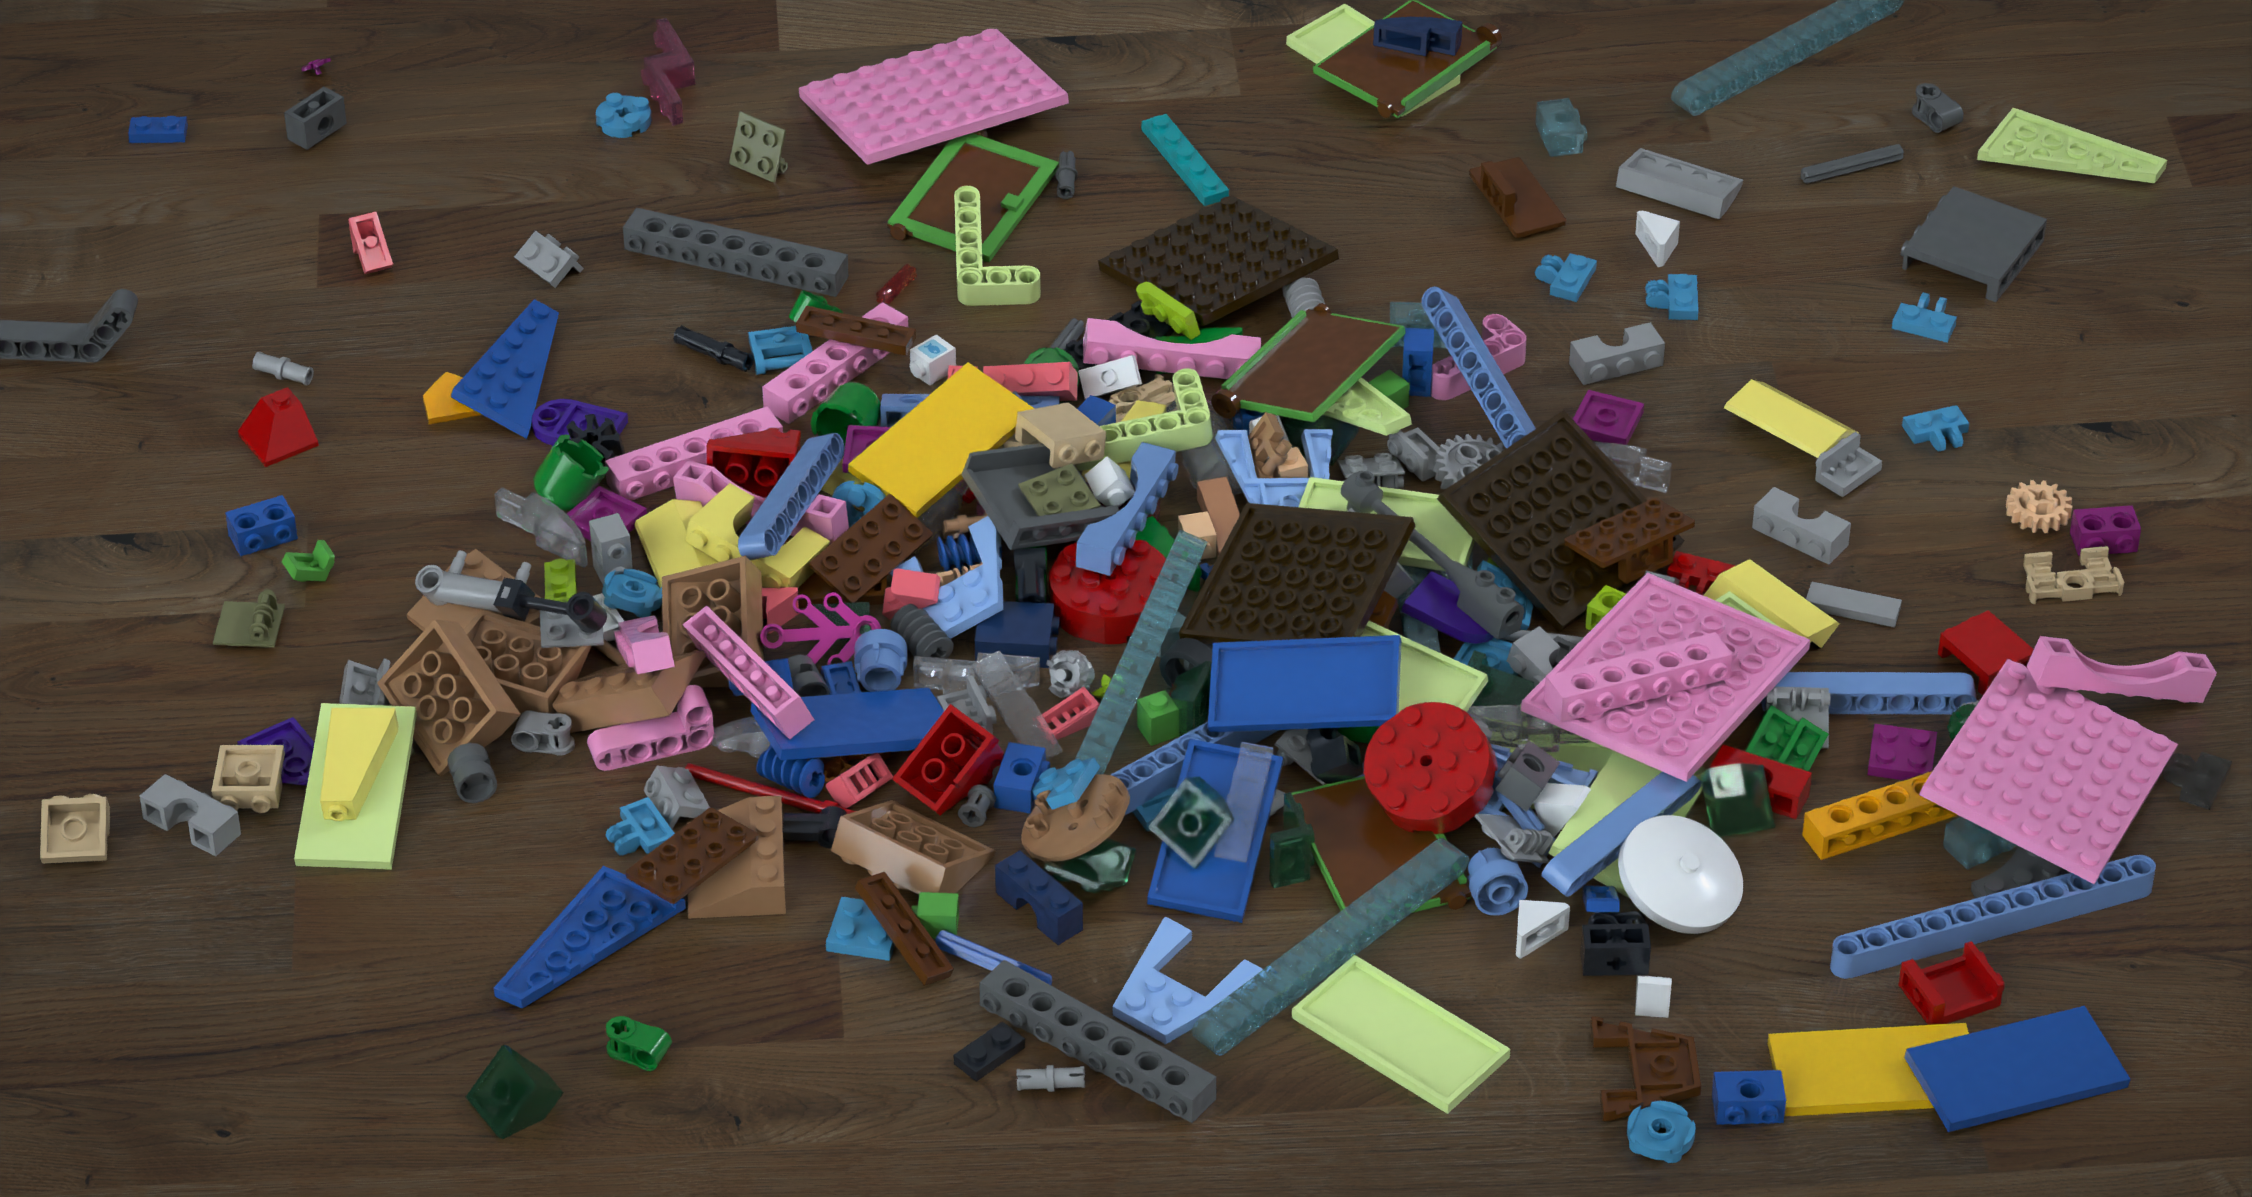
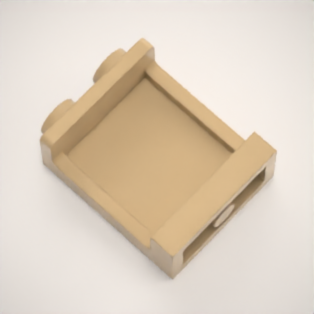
[1015,402,1106,468]

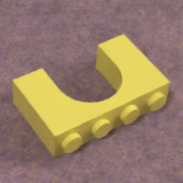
[685,483,830,588]

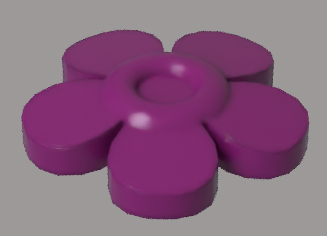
[301,58,331,75]

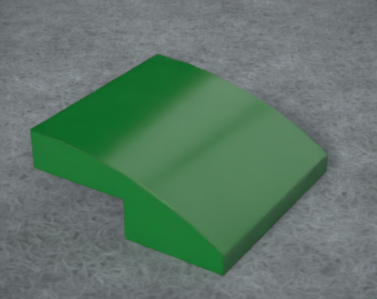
[1744,705,1829,771]

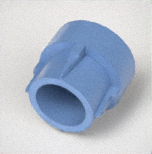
[854,629,907,692]
[1467,848,1528,915]

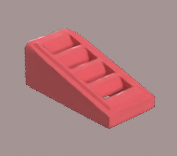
[1033,687,1105,743]
[826,753,893,809]

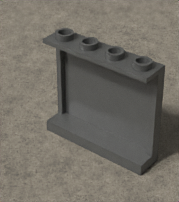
[1901,186,2047,302]
[961,443,1120,550]

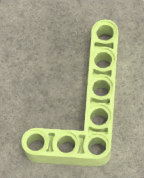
[954,186,1041,306]
[1075,368,1213,471]

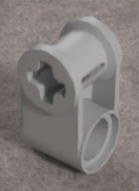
[511,710,575,756]

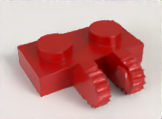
[1667,551,1735,595]

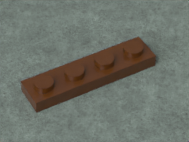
[796,306,916,356]
[855,871,954,986]

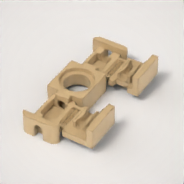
[1108,374,1178,423]
[2023,546,2124,604]

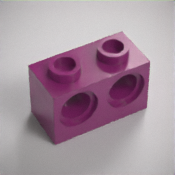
[2070,505,2141,556]

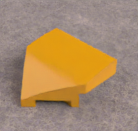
[423,372,482,424]

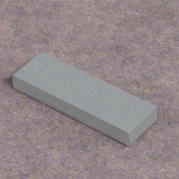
[1806,582,1902,627]

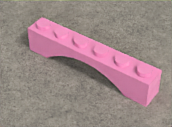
[1083,318,1261,379]
[673,460,849,545]
[614,615,675,674]
[2027,636,2217,703]

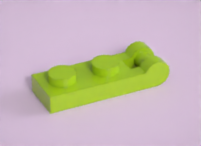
[1136,282,1200,340]
[544,559,577,602]

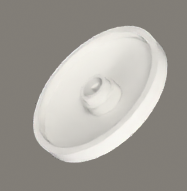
[1618,815,1743,934]

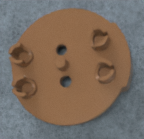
[1021,774,1130,862]

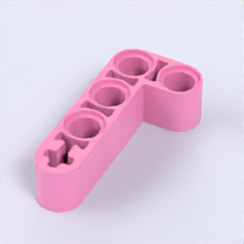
[1431,314,1527,400]
[587,685,714,771]

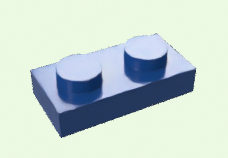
[128,116,188,143]

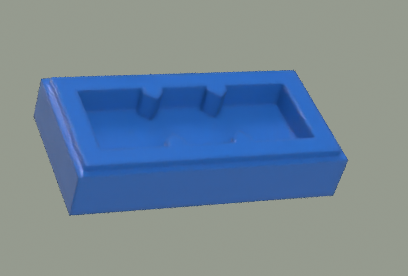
[821,661,861,695]
[1582,886,1620,913]

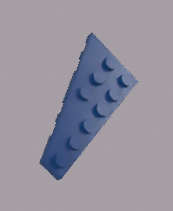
[451,299,559,439]
[494,866,686,1008]

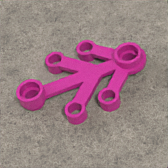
[760,592,881,665]

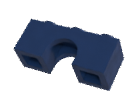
[995,850,1083,945]

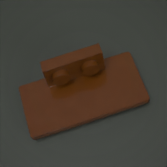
[1469,157,1566,238]
[809,494,933,605]
[1564,498,1695,584]
[626,808,758,904]

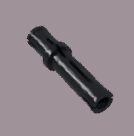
[673,325,754,372]

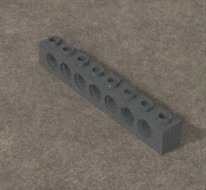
[623,208,849,297]
[979,960,1217,1123]

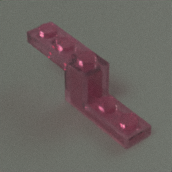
[641,18,696,126]

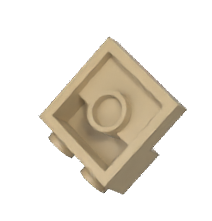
[211,745,285,813]
[40,794,110,863]

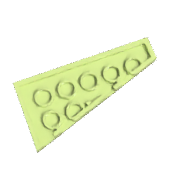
[1977,108,2167,183]
[1323,378,1412,436]

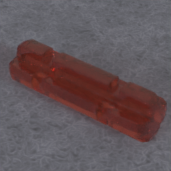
[876,264,917,305]

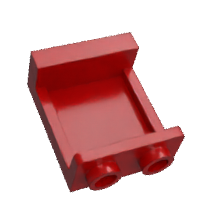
[1938,610,2034,695]
[1899,941,2005,1025]

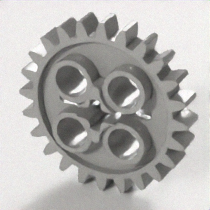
[1432,434,1504,489]

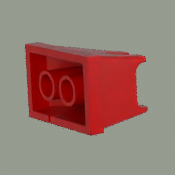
[706,428,801,498]
[892,704,1005,816]

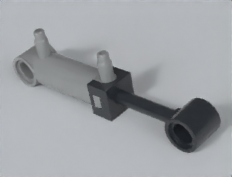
[415,550,607,633]

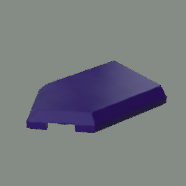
[237,717,315,786]

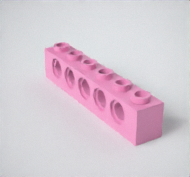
[762,302,908,424]
[605,406,783,501]
[682,606,814,739]
[1544,632,1733,723]

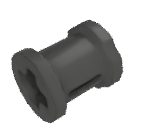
[958,785,996,827]

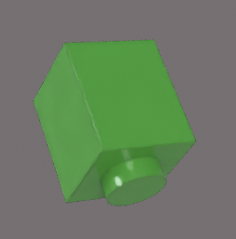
[1368,370,1410,409]
[1137,690,1179,746]
[912,892,959,939]

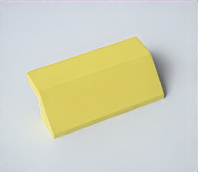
[1724,379,1859,458]
[634,499,719,588]
[1703,559,1840,648]

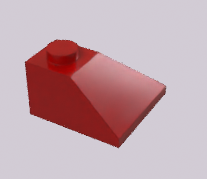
[238,387,319,467]

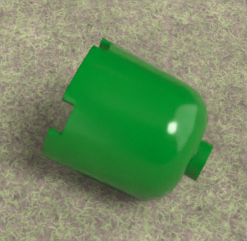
[811,382,881,448]
[533,434,609,511]

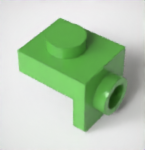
[282,540,335,582]

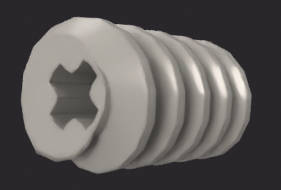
[1282,277,1325,318]

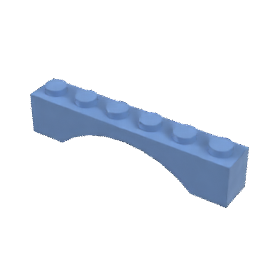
[1076,442,1179,576]

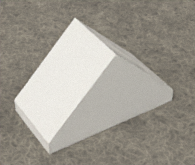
[1635,210,1680,267]
[1533,783,1591,837]
[1516,900,1570,959]
[1635,975,1672,1018]

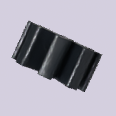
[566,414,625,466]

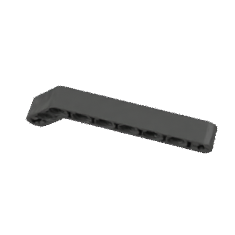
[0,289,138,362]

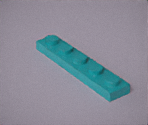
[1141,114,1229,206]

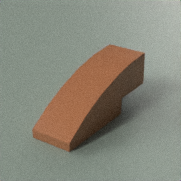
[1197,477,1240,558]

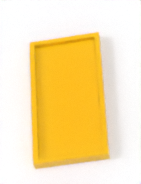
[848,362,1035,518]
[1768,1023,1969,1117]

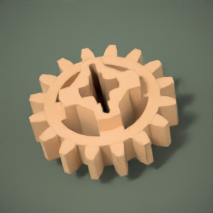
[2006,480,2073,533]

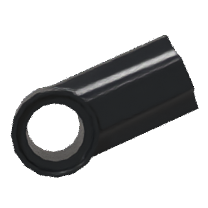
[1014,547,1046,603]
[783,806,847,849]

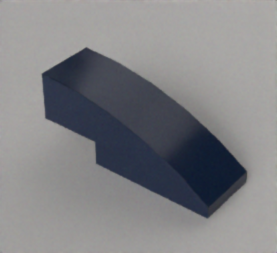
[1373,17,1463,56]

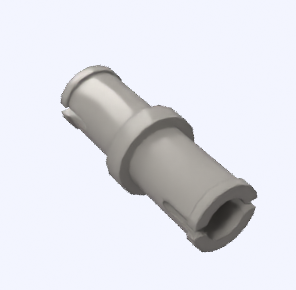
[252,351,314,385]
[1016,1065,1085,1092]

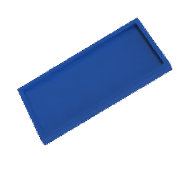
[1208,635,1402,733]
[751,688,944,760]
[1147,739,1283,923]
[1904,1006,2131,1132]

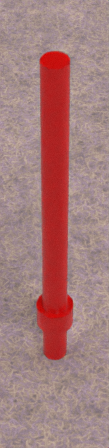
[685,763,856,814]

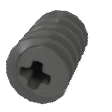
[890,604,954,667]

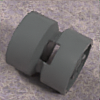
[788,654,830,697]
[447,743,497,803]

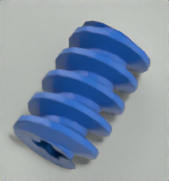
[937,532,1002,572]
[756,745,825,798]

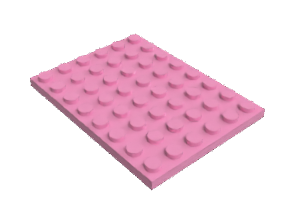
[799,29,1069,165]
[1521,573,1810,782]
[1919,659,2178,884]

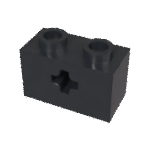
[1580,924,1651,976]

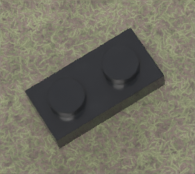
[953,1021,1025,1082]

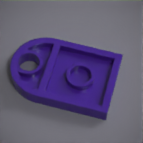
[532,399,628,446]
[1401,571,1494,644]

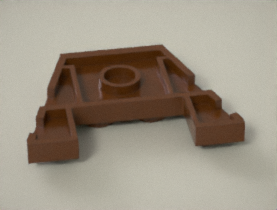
[1590,1016,1701,1121]

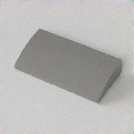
[1616,148,1743,219]

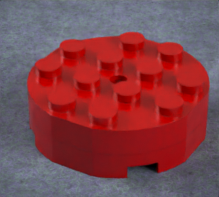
[1049,540,1172,644]
[1364,702,1498,835]

